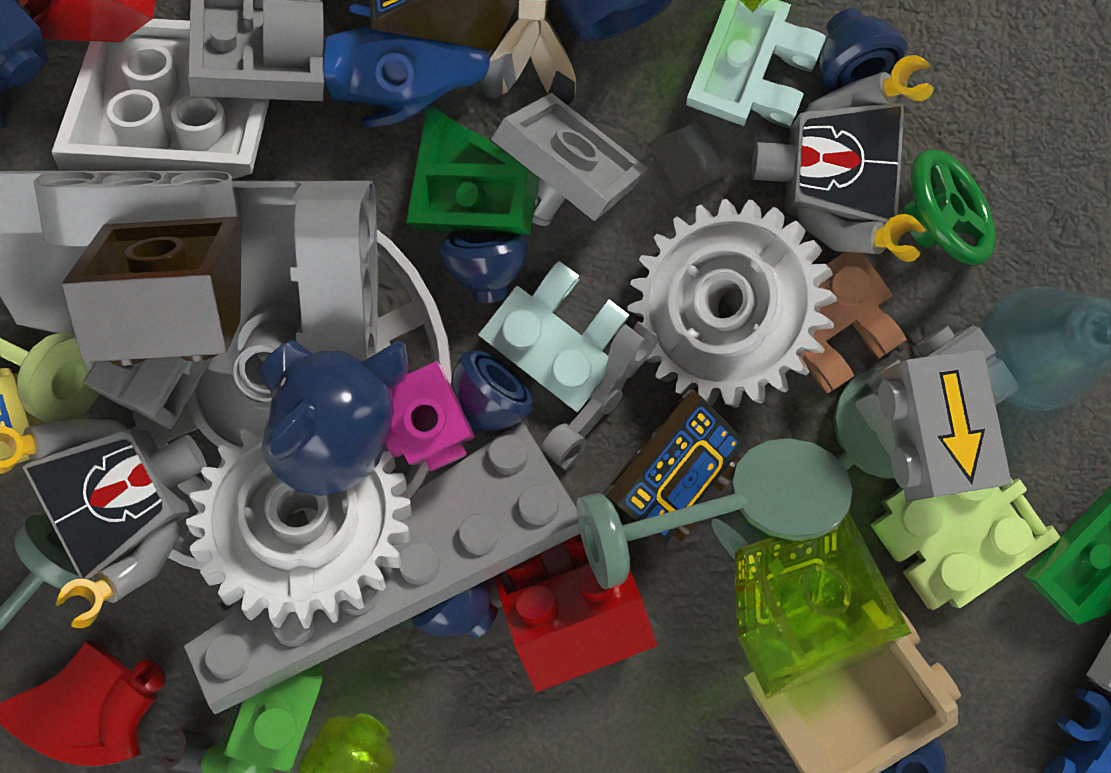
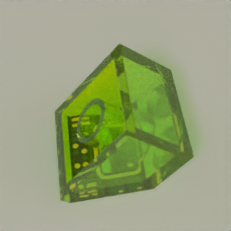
[734,512,911,699]

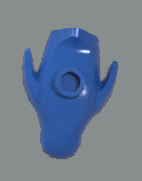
[323,3,490,127]

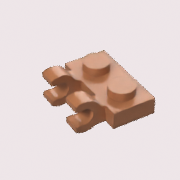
[802,252,907,394]

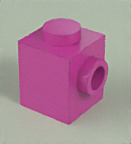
[386,361,475,471]

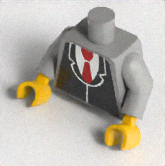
[752,55,934,262]
[0,417,207,629]

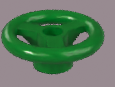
[904,149,996,266]

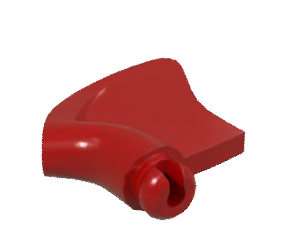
[0,640,166,766]

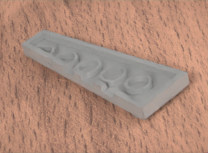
[184,422,580,715]

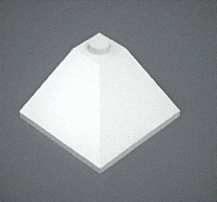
[52,19,270,179]

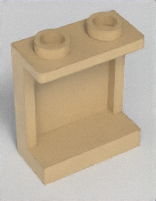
[744,597,961,773]

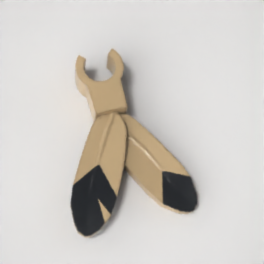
[482,0,576,105]

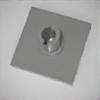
[491,93,648,226]

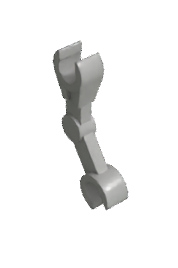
[541,321,658,470]

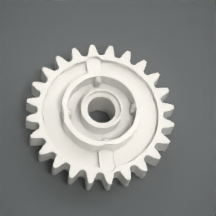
[628,199,837,408]
[186,417,412,629]

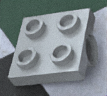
[188,0,324,101]

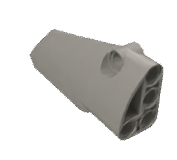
[0,171,378,402]

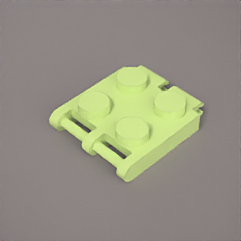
[870,478,1060,610]

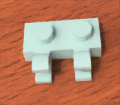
[686,0,826,128]
[478,261,629,413]

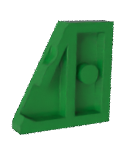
[406,108,539,235]
[1024,485,1111,625]

